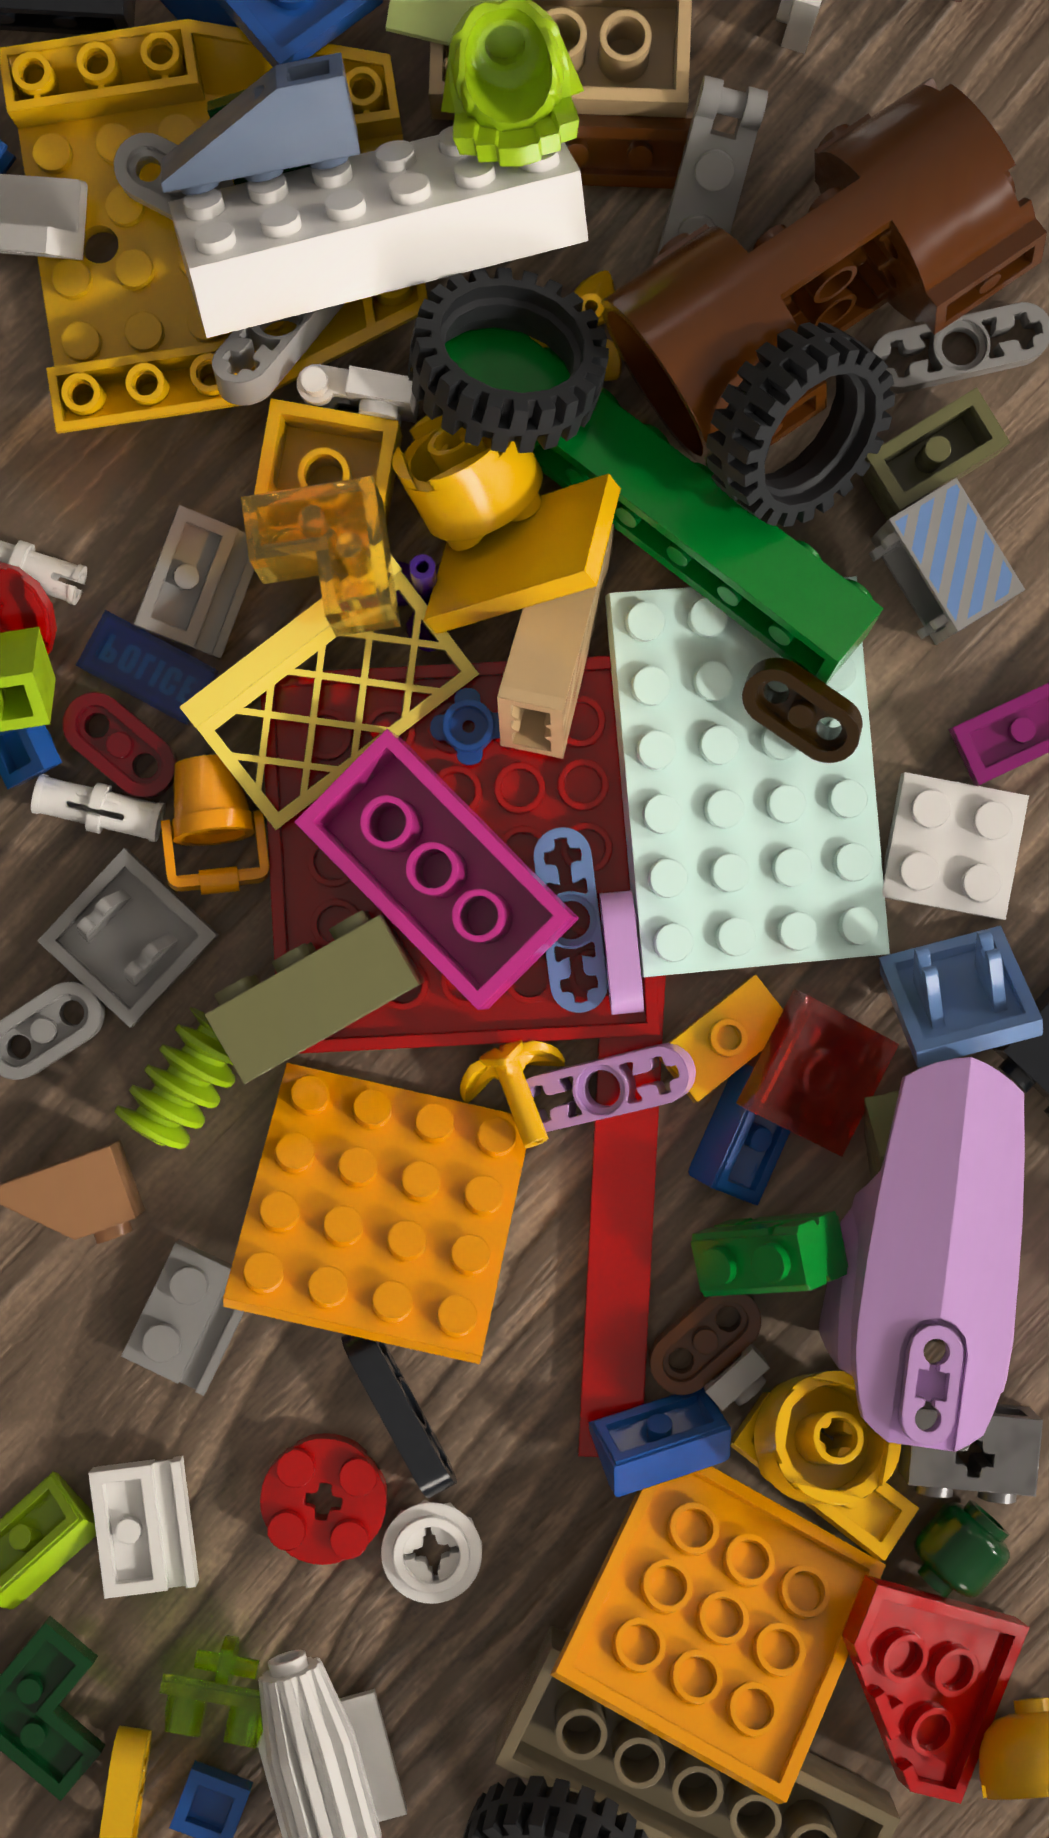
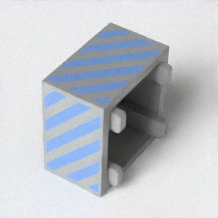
[869,477,1025,645]

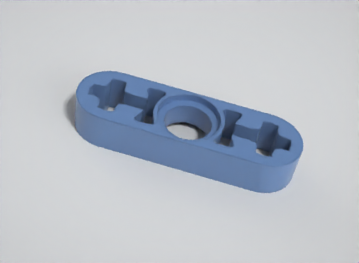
[534,827,608,1013]

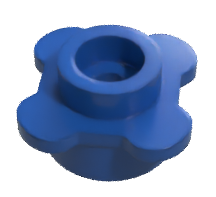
[430,688,500,765]

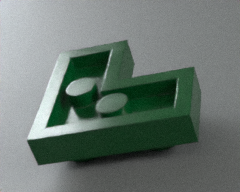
[0,1616,106,1801]

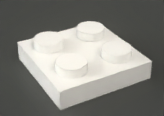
[882,772,1029,920]

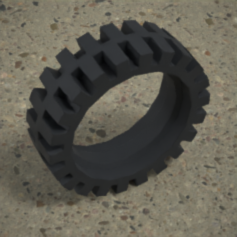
[408,267,609,453]
[706,322,895,527]
[463,1776,648,1838]

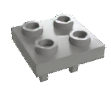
[37,848,220,1027]

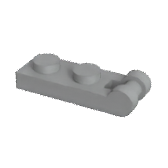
[658,75,768,254]

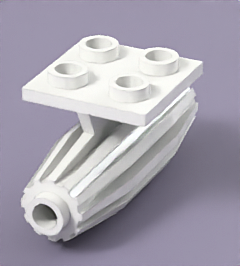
[252,1650,407,1838]

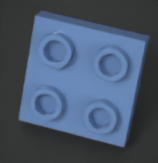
[879,925,1043,1068]

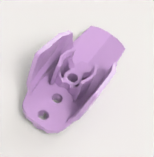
[819,1057,1025,1452]

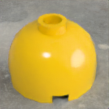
[979,1697,1049,1800]

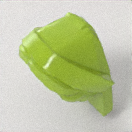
[441,0,584,167]

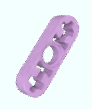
[526,1043,696,1132]

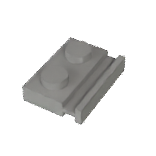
[133,505,266,659]
[121,1239,244,1396]

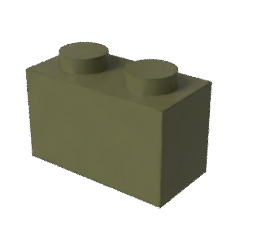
[859,387,1011,520]

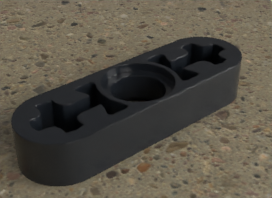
[341,1335,457,1499]

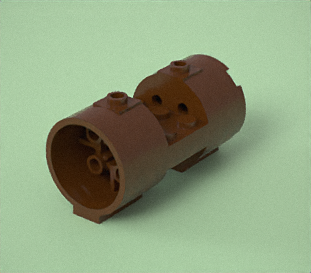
[601,78,1047,467]

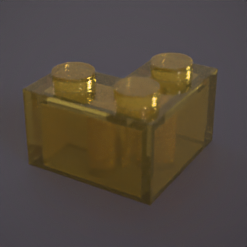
[241,476,401,637]

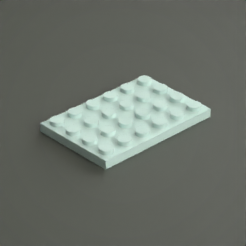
[605,576,890,977]

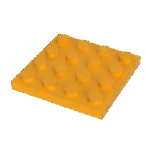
[223,1063,526,1364]
[550,1466,886,1804]

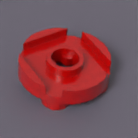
[260,1433,388,1565]

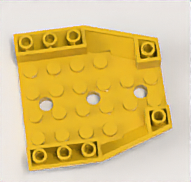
[0,19,428,434]

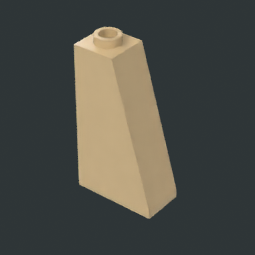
[497,524,614,759]

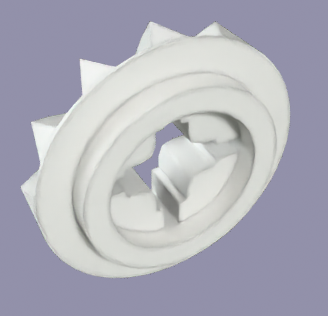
[381,1500,482,1604]

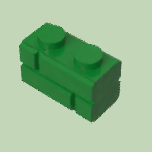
[691,1211,848,1297]

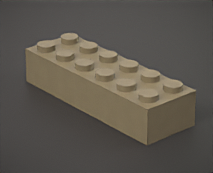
[495,1625,901,1838]

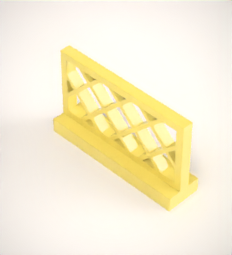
[180,549,479,830]

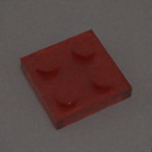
[736,989,899,1157]

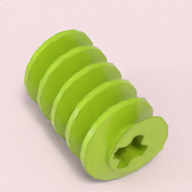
[114,1007,235,1149]

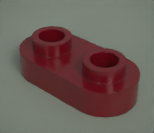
[63,692,178,798]

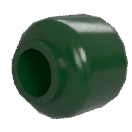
[914,1500,1010,1598]

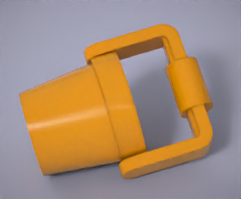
[160,754,269,895]

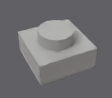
[704,1344,770,1411]

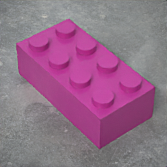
[295,729,579,1010]

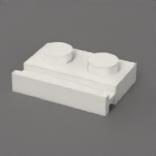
[88,1456,199,1599]

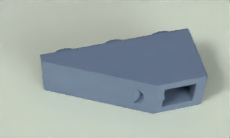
[161,52,360,195]

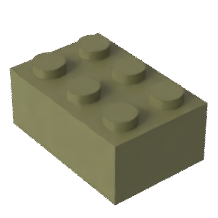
[205,910,424,1084]

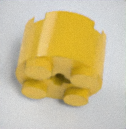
[392,415,543,551]
[754,1371,901,1505]

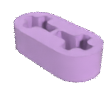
[599,890,644,1015]

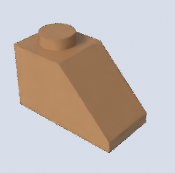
[0,1140,145,1244]

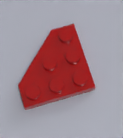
[842,1575,1030,1804]

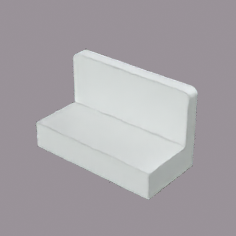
[0,174,88,260]

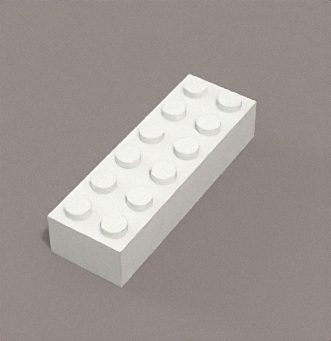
[168,126,589,338]

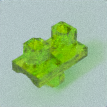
[159,1635,264,1748]

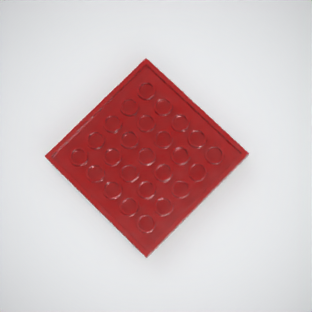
[260,656,660,1054]

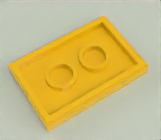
[424,473,621,634]

